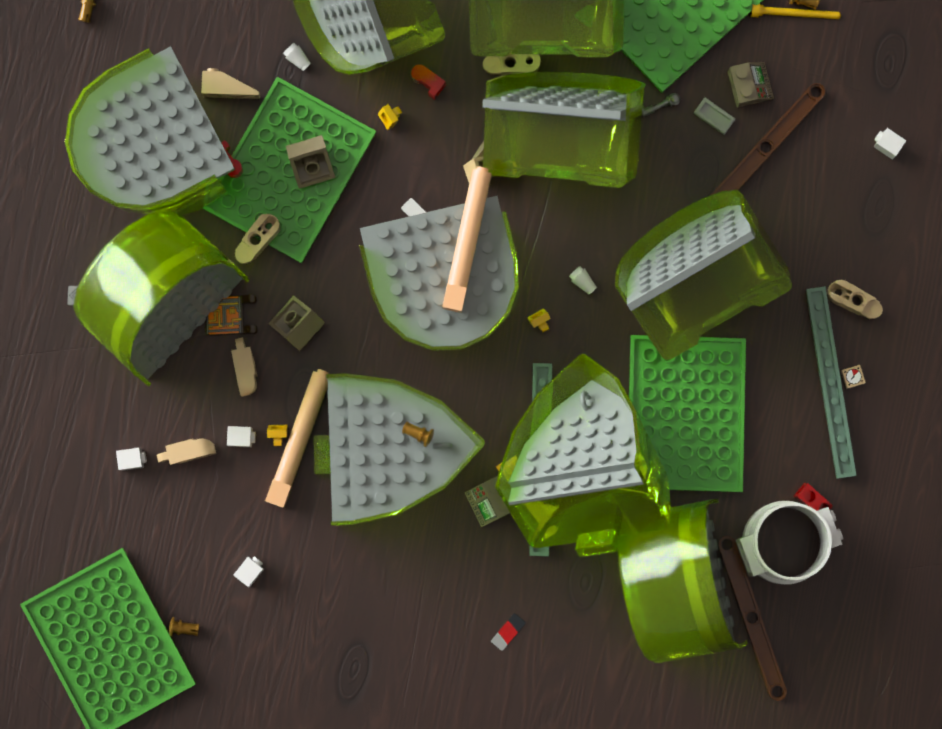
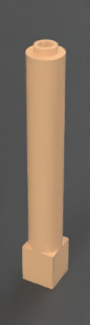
[442,167,492,313]
[265,369,331,508]

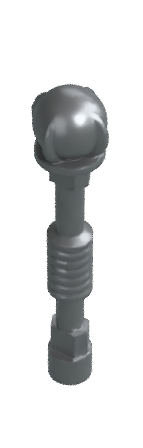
[623,93,681,126]

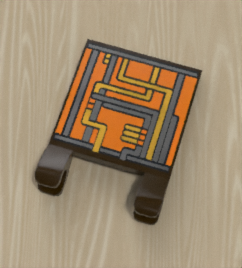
[205,294,258,336]

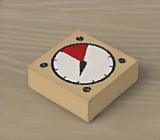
[841,365,866,389]

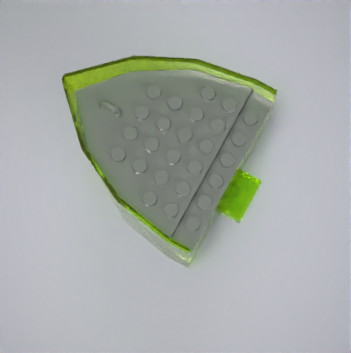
[495,354,671,557]
[313,373,485,528]

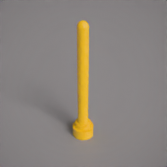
[750,3,841,19]

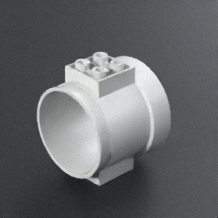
[736,501,843,584]

